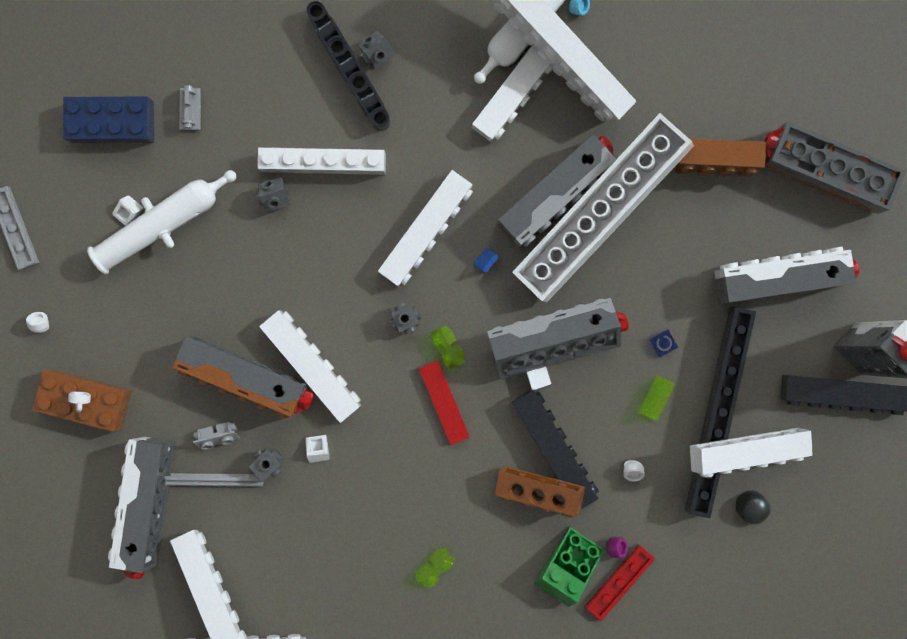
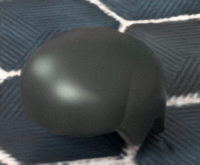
[736,490,771,525]

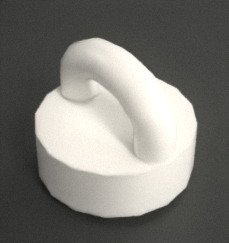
[26,312,49,333]
[68,391,91,412]
[623,460,645,481]

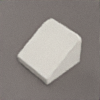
[112,196,143,226]
[526,367,551,390]
[306,435,330,463]

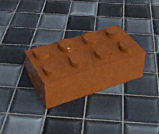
[672,138,766,177]
[32,369,132,432]

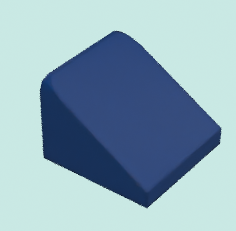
[474,249,498,273]

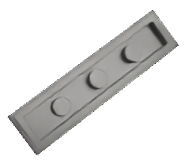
[0,186,40,271]

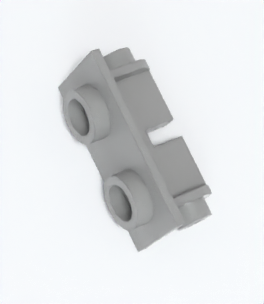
[179,85,201,130]
[193,421,240,450]

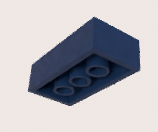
[63,96,154,143]

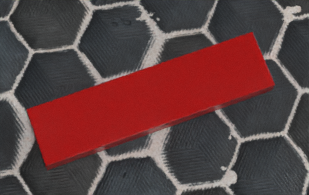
[419,360,470,445]
[584,544,655,622]

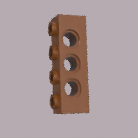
[495,466,585,518]

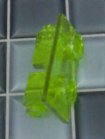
[431,325,466,369]
[639,375,675,421]
[415,547,456,588]

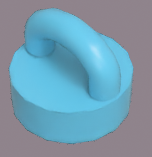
[569,0,590,16]

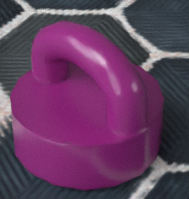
[606,537,628,558]

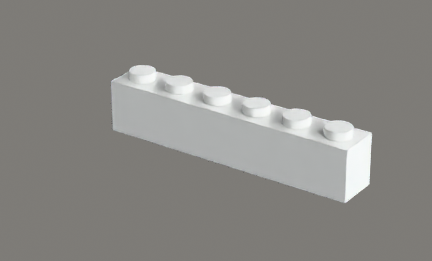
[472,45,552,143]
[258,148,386,175]
[378,170,473,287]
[259,310,361,423]
[690,428,812,477]
[170,530,247,639]

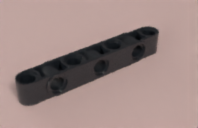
[306,1,390,131]

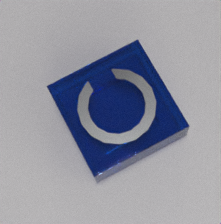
[649,329,678,357]

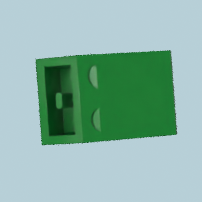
[534,527,604,607]

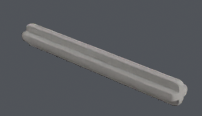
[165,473,264,487]

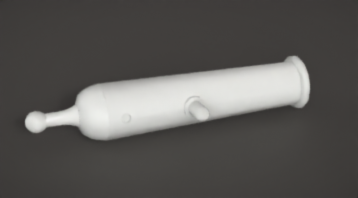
[474,0,565,84]
[87,170,236,274]

